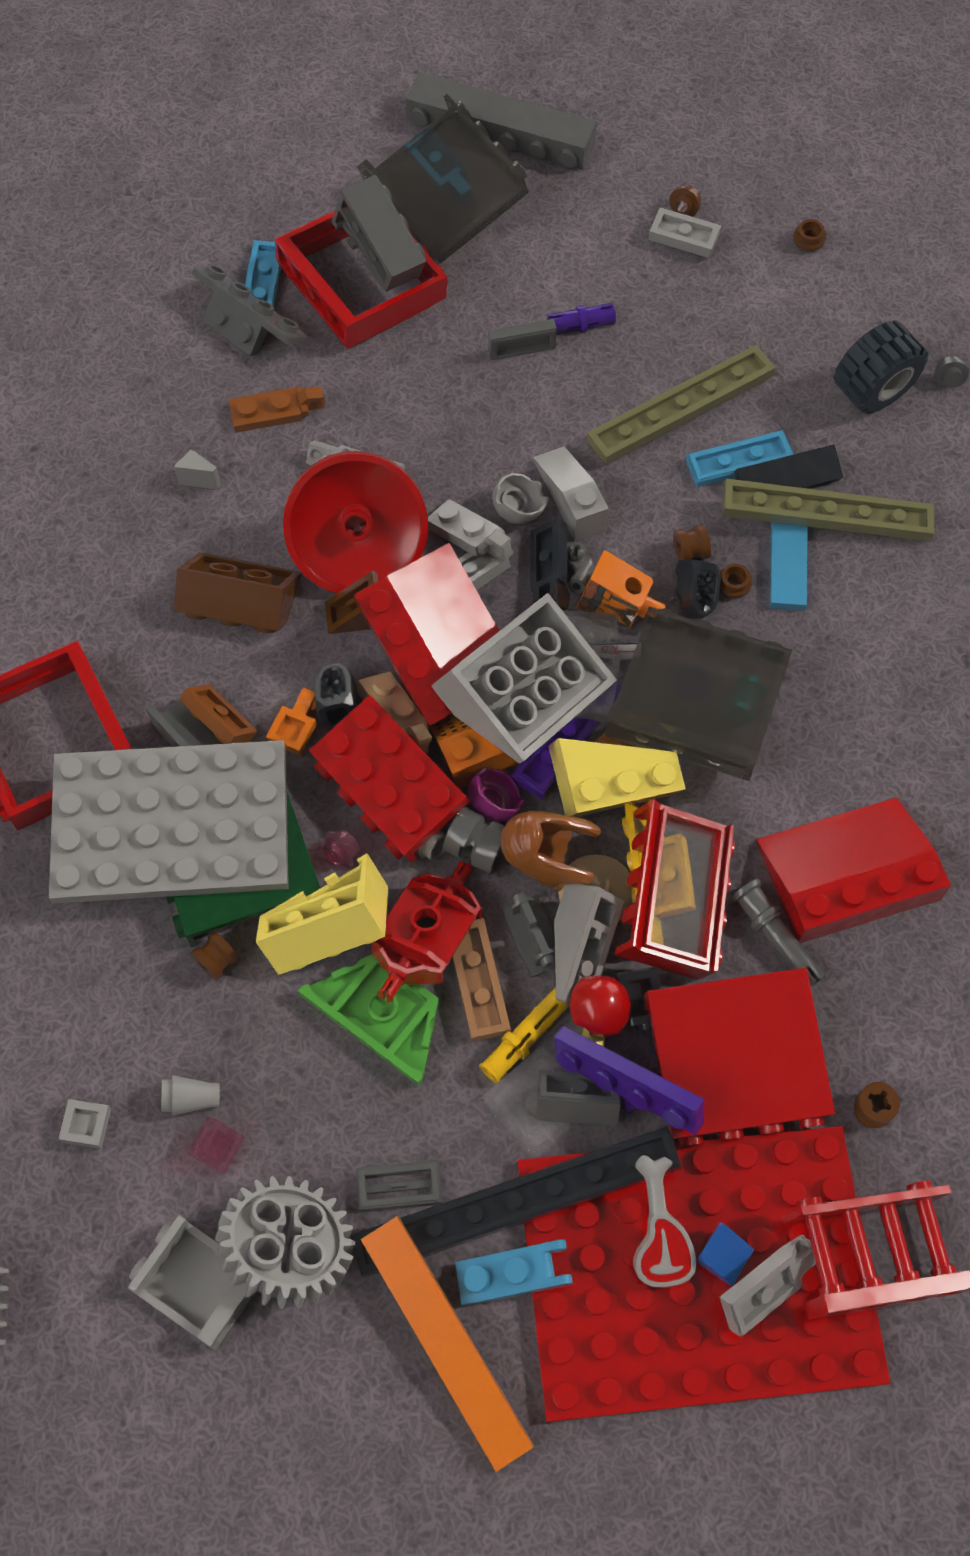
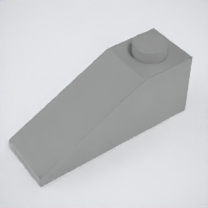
[533,446,609,541]
[554,884,624,1005]

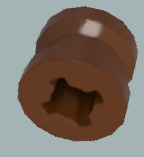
[673,524,711,560]
[190,931,240,981]
[853,1082,900,1128]

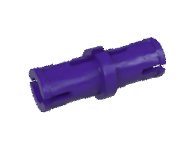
[547,302,616,334]

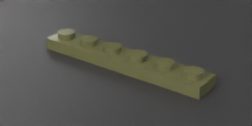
[586,345,775,465]
[722,479,935,541]

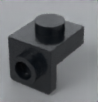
[616,967,660,1030]

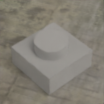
[58,1099,111,1149]

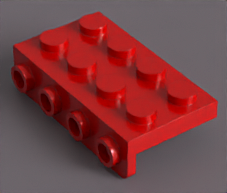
[309,695,470,863]

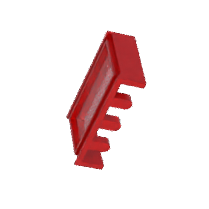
[615,799,735,979]

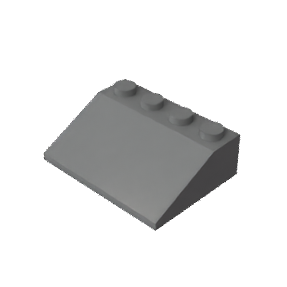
[431,593,617,764]

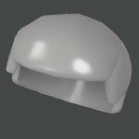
[492,473,549,525]

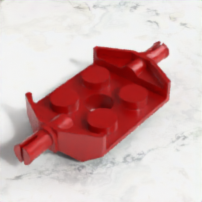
[371,861,481,1002]

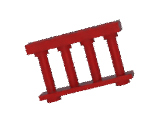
[783,1180,970,1320]

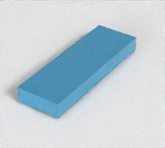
[245,240,282,310]
[685,430,794,487]
[769,522,808,611]

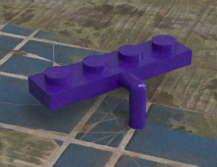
[554,1026,704,1135]

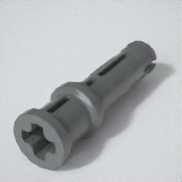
[730,879,825,987]

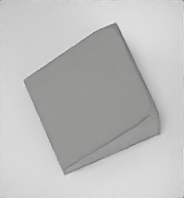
[174,450,221,490]

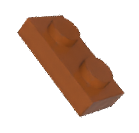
[179,684,257,744]

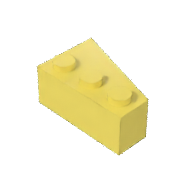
[548,738,686,817]
[256,853,388,975]

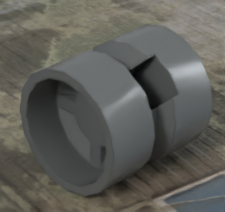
[442,807,504,875]

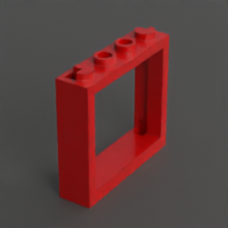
[275,211,449,349]
[0,640,131,831]

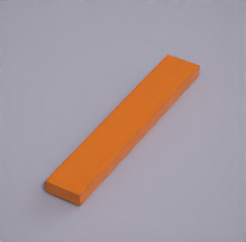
[360,1216,534,1472]

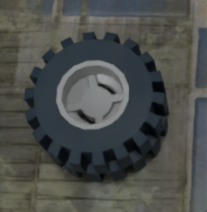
[834,320,929,414]

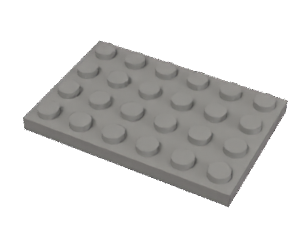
[49,740,289,904]

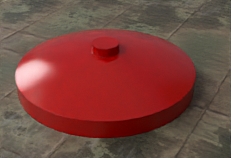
[283,451,428,594]

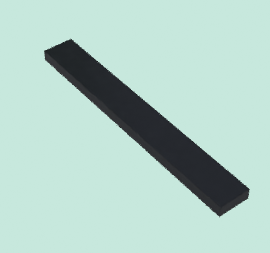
[350,1126,682,1278]

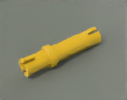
[479,987,570,1083]

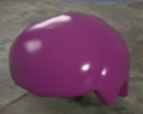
[467,767,524,823]

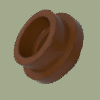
[669,185,701,217]
[793,219,826,251]
[719,563,752,598]

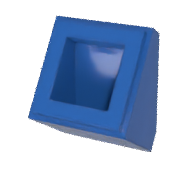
[696,1222,754,1287]

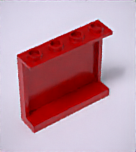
[643,967,835,1147]

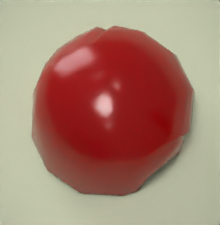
[570,975,632,1038]

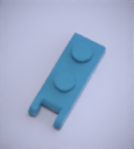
[455,1240,573,1306]

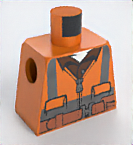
[576,550,666,629]

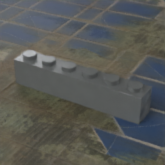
[405,72,597,170]

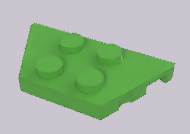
[298,954,439,1086]

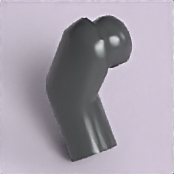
[567,543,594,594]

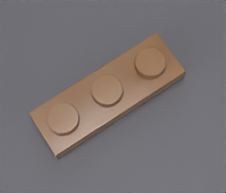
[452,918,511,1042]

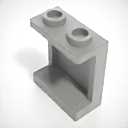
[128,1215,255,1351]

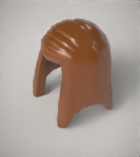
[500,811,601,891]

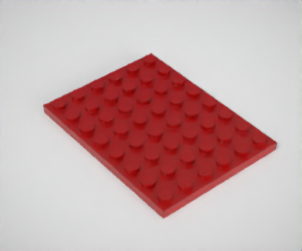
[517,1126,891,1423]

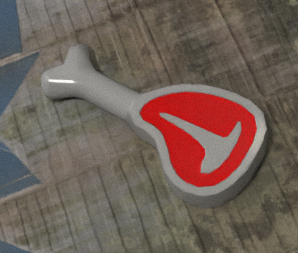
[633,1155,696,1287]

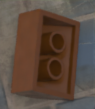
[174,552,302,633]

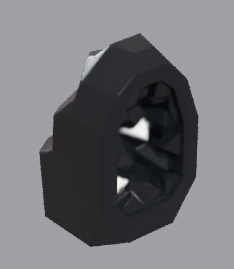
[675,560,721,619]
[315,663,358,728]

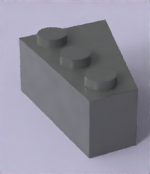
[331,175,426,292]

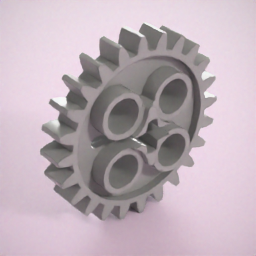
[215,1176,355,1309]

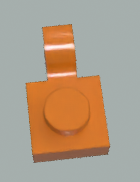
[266,688,317,756]

